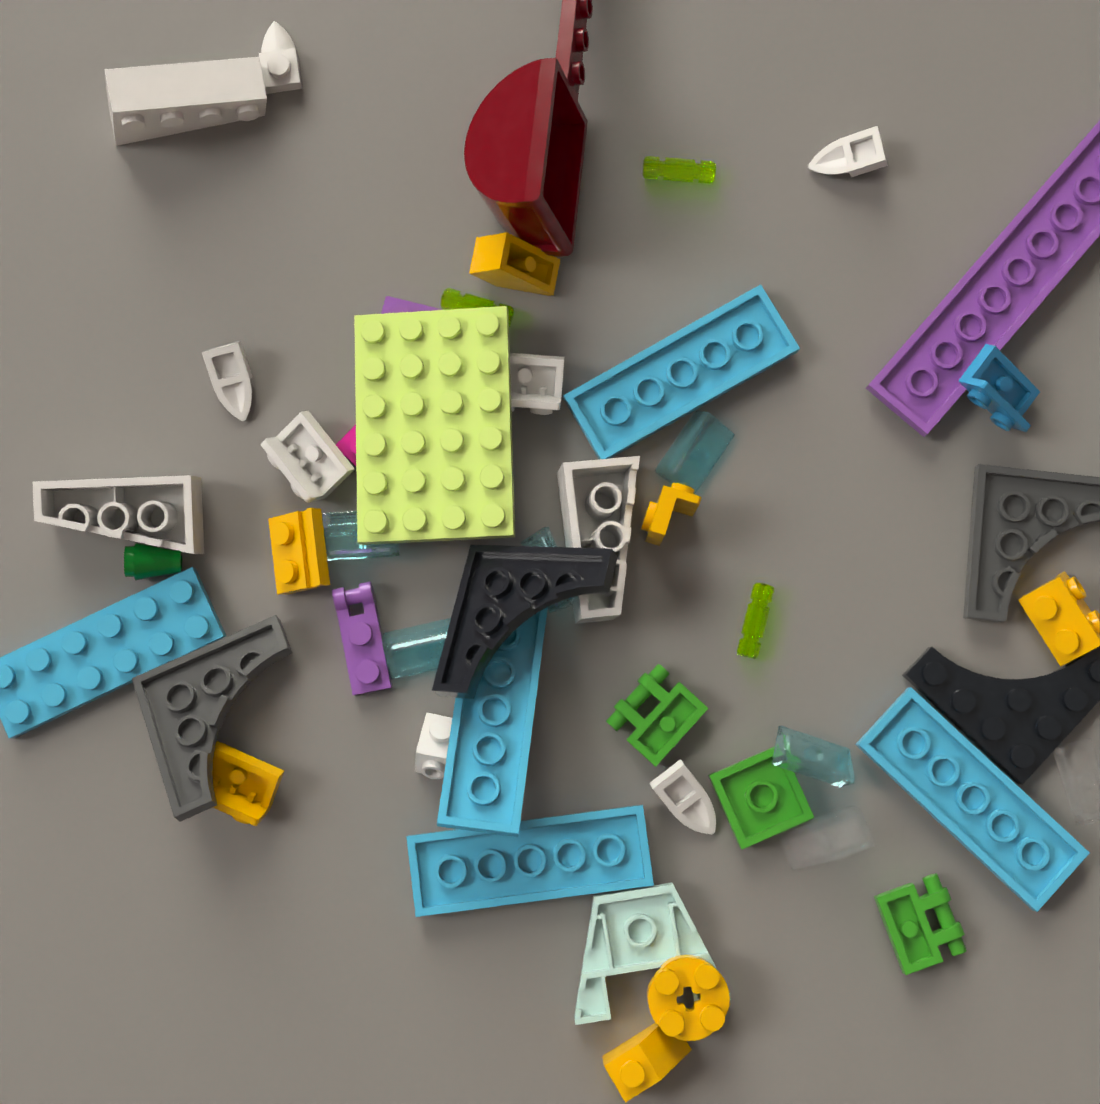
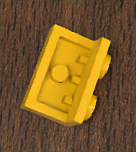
[641,483,702,546]
[1018,571,1100,667]
[212,741,284,826]

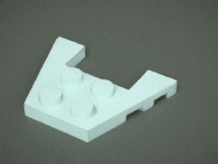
[574,882,731,1025]

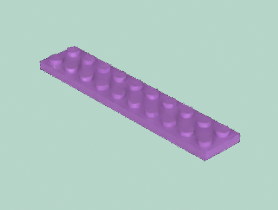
[866,120,1100,437]

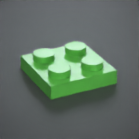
[708,744,815,849]

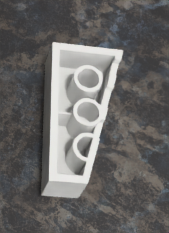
[104,57,267,146]
[557,456,640,624]
[32,475,204,554]

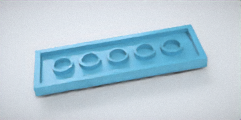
[563,284,800,459]
[0,567,227,739]
[437,607,548,837]
[855,687,1090,912]
[406,805,654,917]

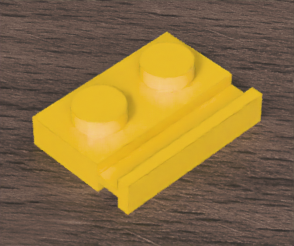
[268,508,330,595]

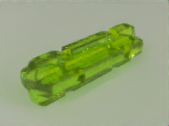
[642,156,716,184]
[440,288,514,327]
[737,583,774,659]

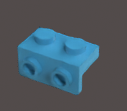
[958,344,1040,432]

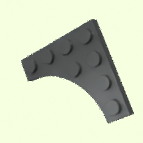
[963,464,1100,623]
[132,615,292,822]

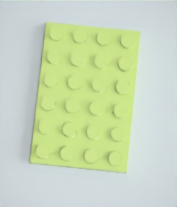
[354,306,515,545]

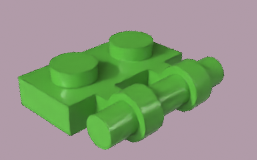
[606,664,708,767]
[874,873,967,975]

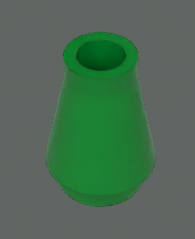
[124,542,182,581]

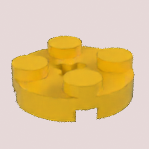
[647,955,730,1041]

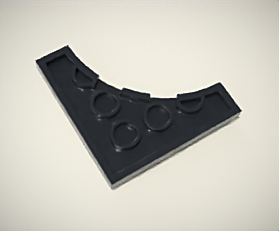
[432,545,618,699]
[902,646,1100,785]

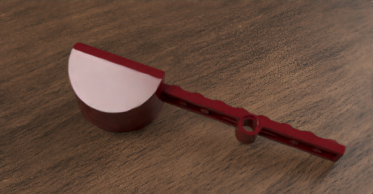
[464,0,593,257]

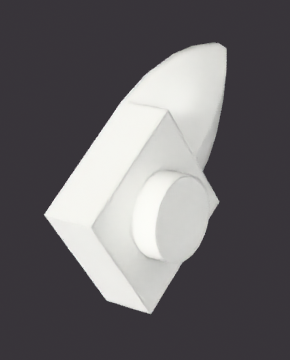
[259,21,303,94]
[808,126,888,178]
[202,341,253,421]
[649,759,716,835]

